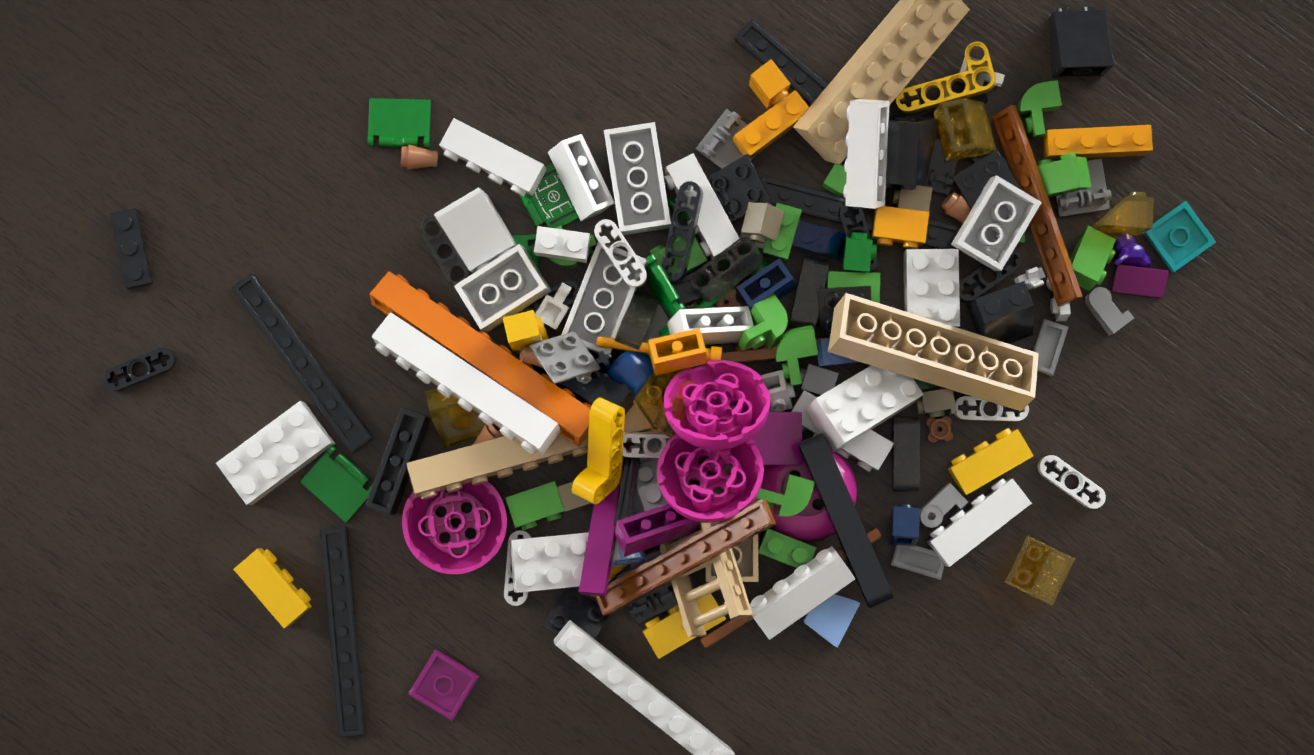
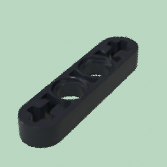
[661,181,703,282]

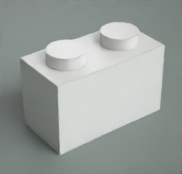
[534,226,591,263]

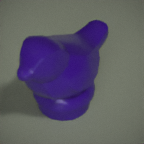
[1113,232,1152,268]

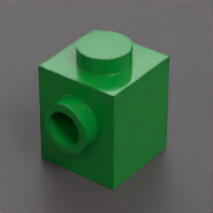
[843,232,877,272]

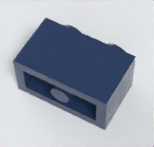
[736,258,797,310]

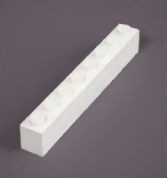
[372,312,561,456]
[553,620,735,755]

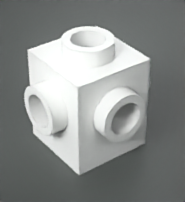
[760,370,796,412]

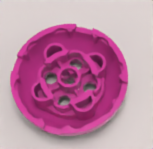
[664,360,770,450]
[657,434,764,523]
[758,439,857,542]
[402,481,507,574]

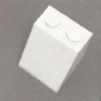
[434,187,517,273]

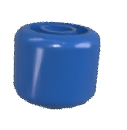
[605,350,660,400]

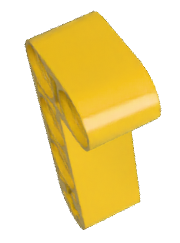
[896,42,996,114]
[572,397,625,505]

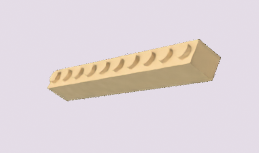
[407,394,668,499]

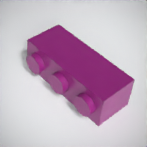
[615,504,699,557]

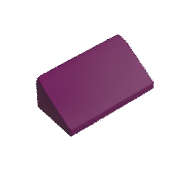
[1111,265,1169,298]

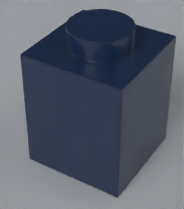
[889,504,920,546]

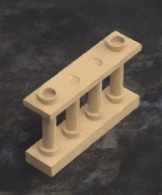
[660,522,753,637]

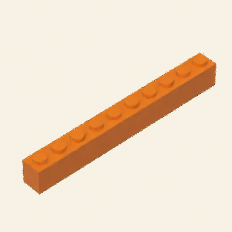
[370,271,592,447]

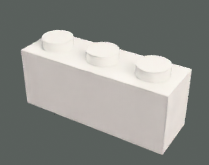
[548,134,615,221]
[667,306,754,345]

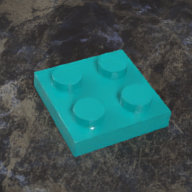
[1142,201,1216,273]

